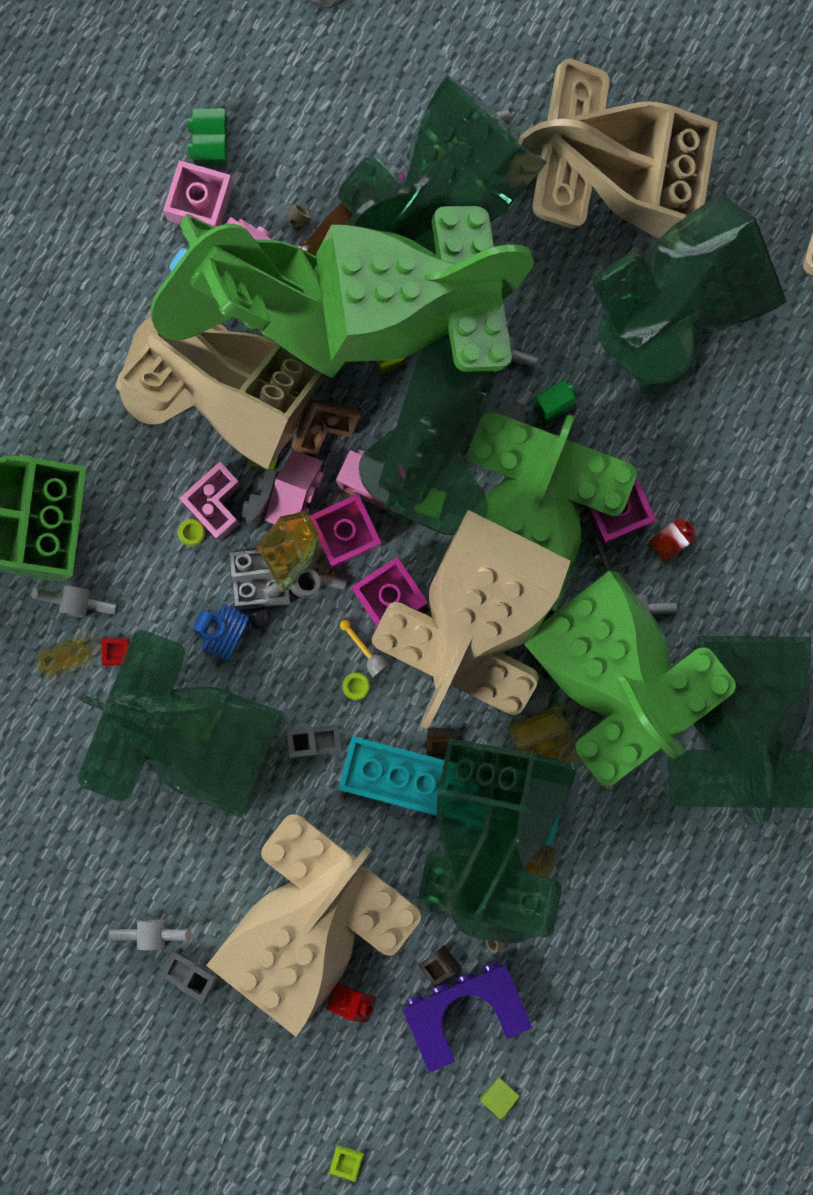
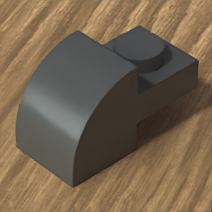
[285,724,342,758]
[160,951,219,1003]

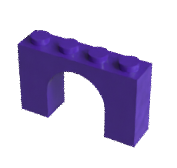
[402,960,533,1073]

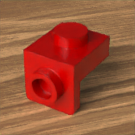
[648,517,696,563]
[326,983,376,1023]

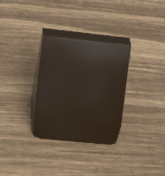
[426,728,455,762]
[418,945,461,987]

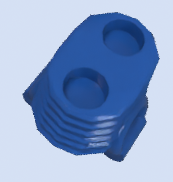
[192,603,249,662]

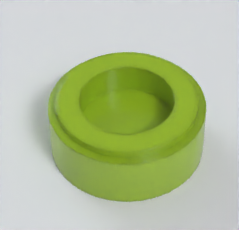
[178,519,206,547]
[342,673,370,700]

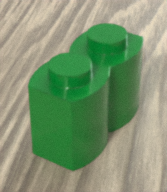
[188,108,227,167]
[532,380,578,426]

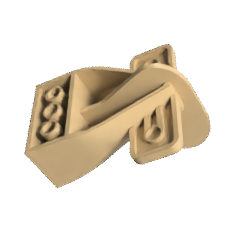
[507,59,718,242]
[116,315,324,469]
[372,510,571,729]
[206,814,421,1037]

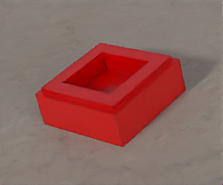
[102,638,130,666]

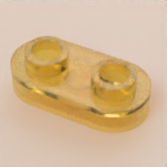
[37,638,91,676]

